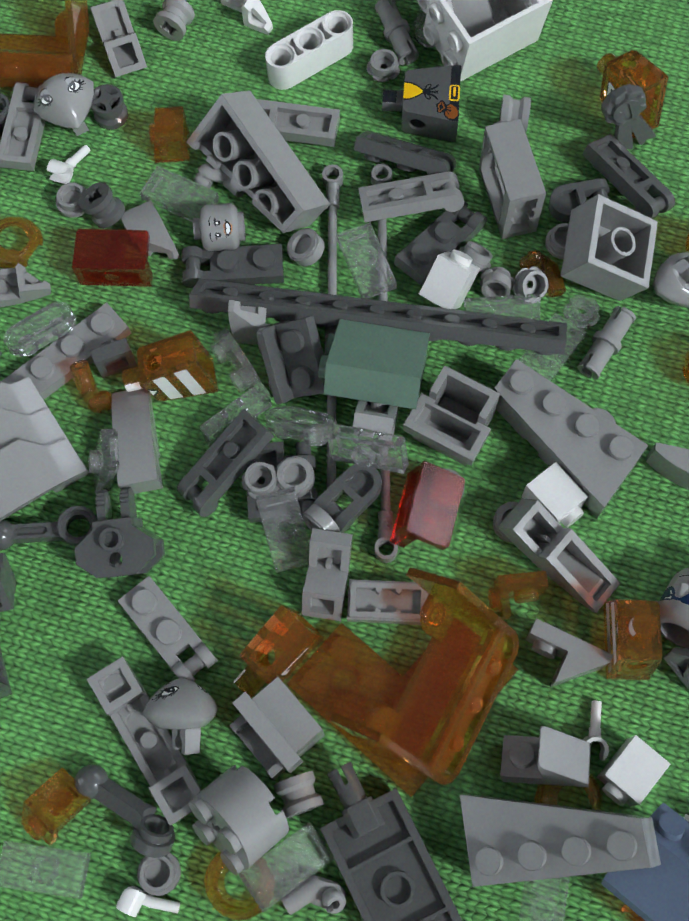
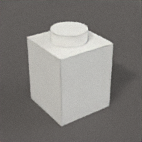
[419,249,480,310]
[521,462,588,528]
[597,735,671,806]

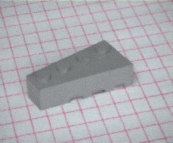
[186,90,330,233]
[494,359,648,519]
[460,795,661,887]

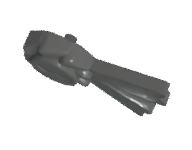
[601,84,656,150]

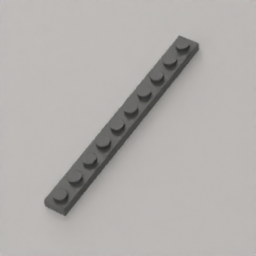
[189,278,567,355]

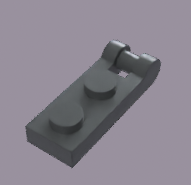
[354,130,456,175]
[582,134,675,219]
[394,201,487,286]
[182,244,284,288]
[177,409,274,517]

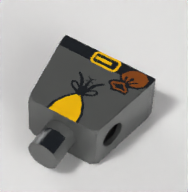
[382,65,461,142]

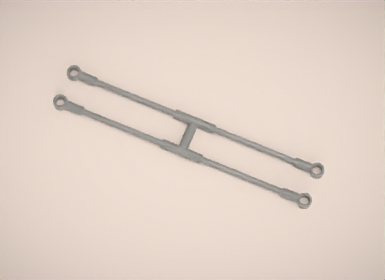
[322,164,398,563]

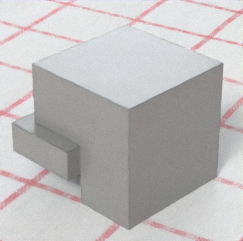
[403,365,500,466]
[229,677,325,780]

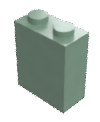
[318,319,430,409]

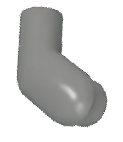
[194,163,245,197]
[280,875,346,915]

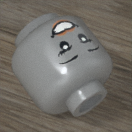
[193,203,246,251]

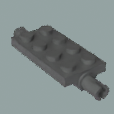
[320,762,462,921]

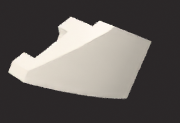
[221,0,273,35]

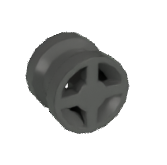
[91,84,128,130]
[79,182,125,229]

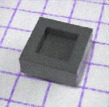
[90,338,138,378]

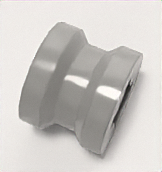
[153,0,195,41]
[499,94,531,132]
[273,771,324,818]

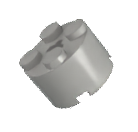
[189,765,289,875]

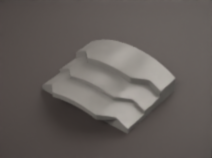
[0,377,90,521]

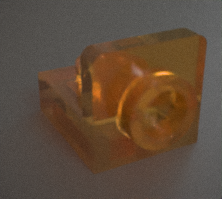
[488,571,549,622]
[22,767,91,846]

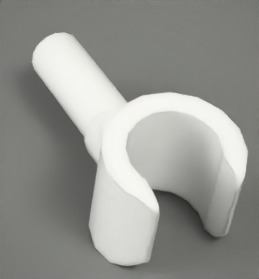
[47,145,91,184]
[583,700,609,761]
[116,886,181,917]

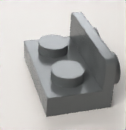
[256,315,325,404]

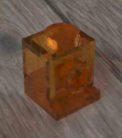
[149,106,190,163]

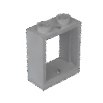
[479,119,546,239]

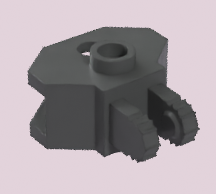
[75,487,165,578]

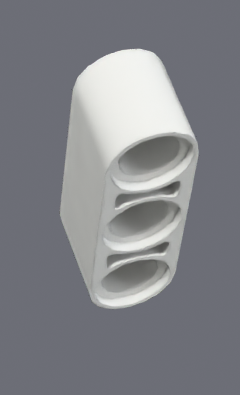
[265,10,353,90]

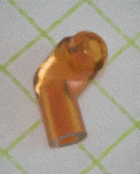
[519,250,566,298]
[70,360,112,413]

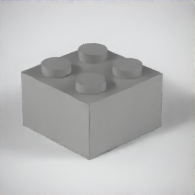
[561,194,658,301]

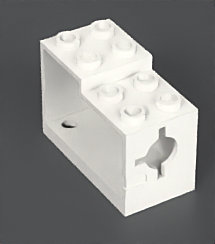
[417,0,553,82]

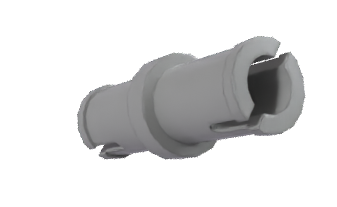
[375,0,419,66]
[577,306,636,380]

